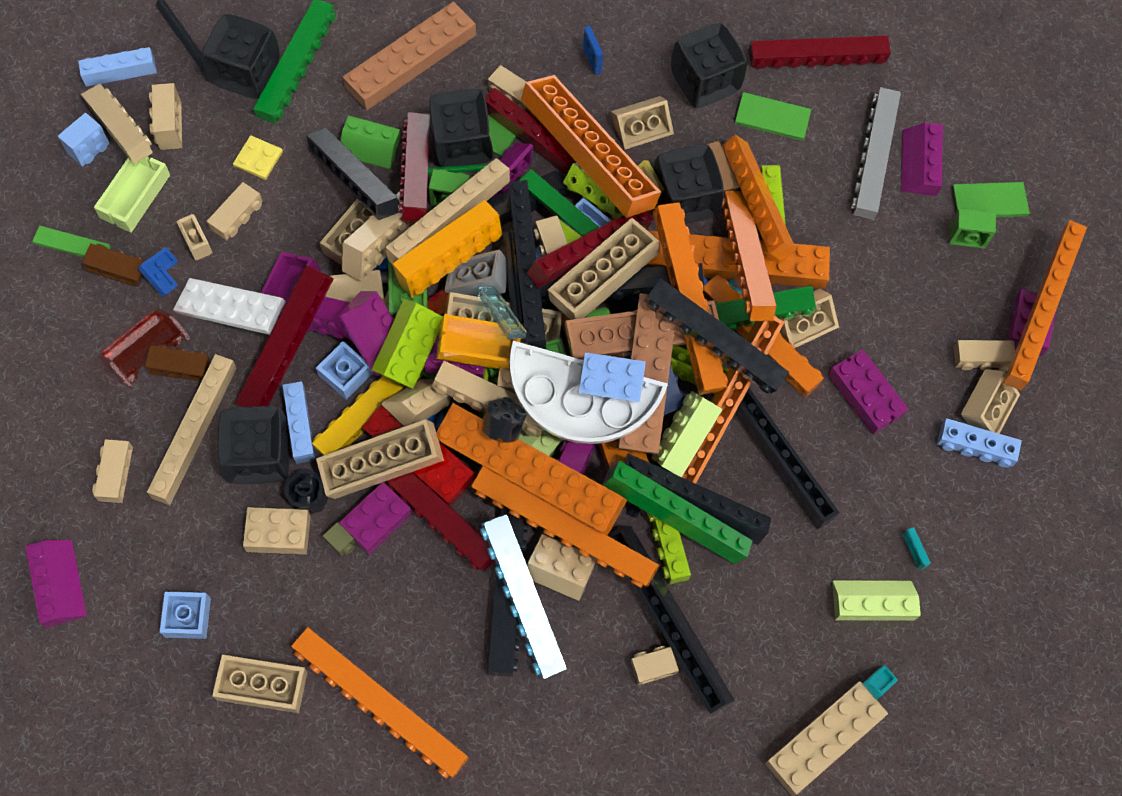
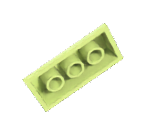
[832,581,921,621]

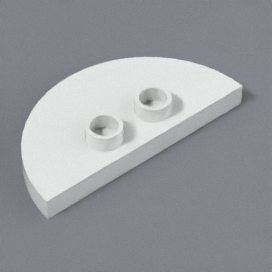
[510,341,668,444]

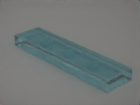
[476,287,527,339]

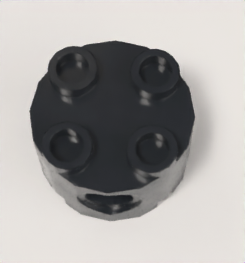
[482,397,527,443]
[284,469,328,514]

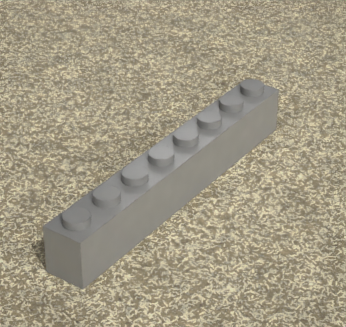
[851,87,901,220]

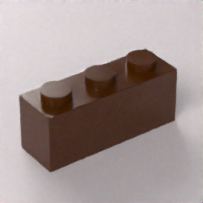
[82,243,145,287]
[145,345,210,382]

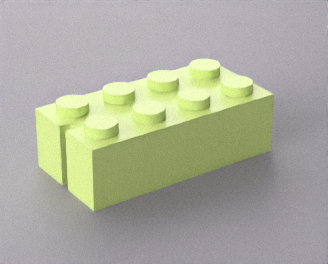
[94,156,170,233]
[651,391,722,477]

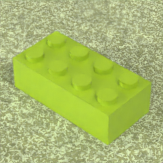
[372,299,443,389]

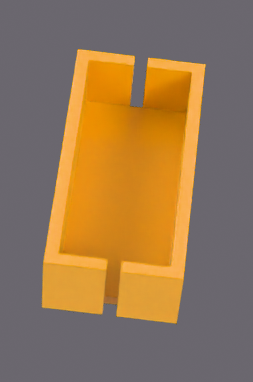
[436,314,522,369]

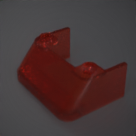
[99,309,191,388]

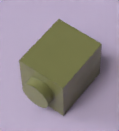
[323,522,356,557]

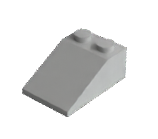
[445,249,508,297]

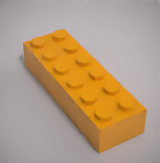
[392,200,502,298]

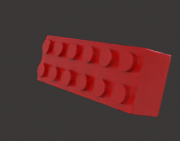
[362,398,478,505]

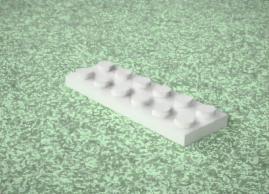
[173,278,286,335]

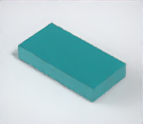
[903,527,931,570]
[863,665,898,700]

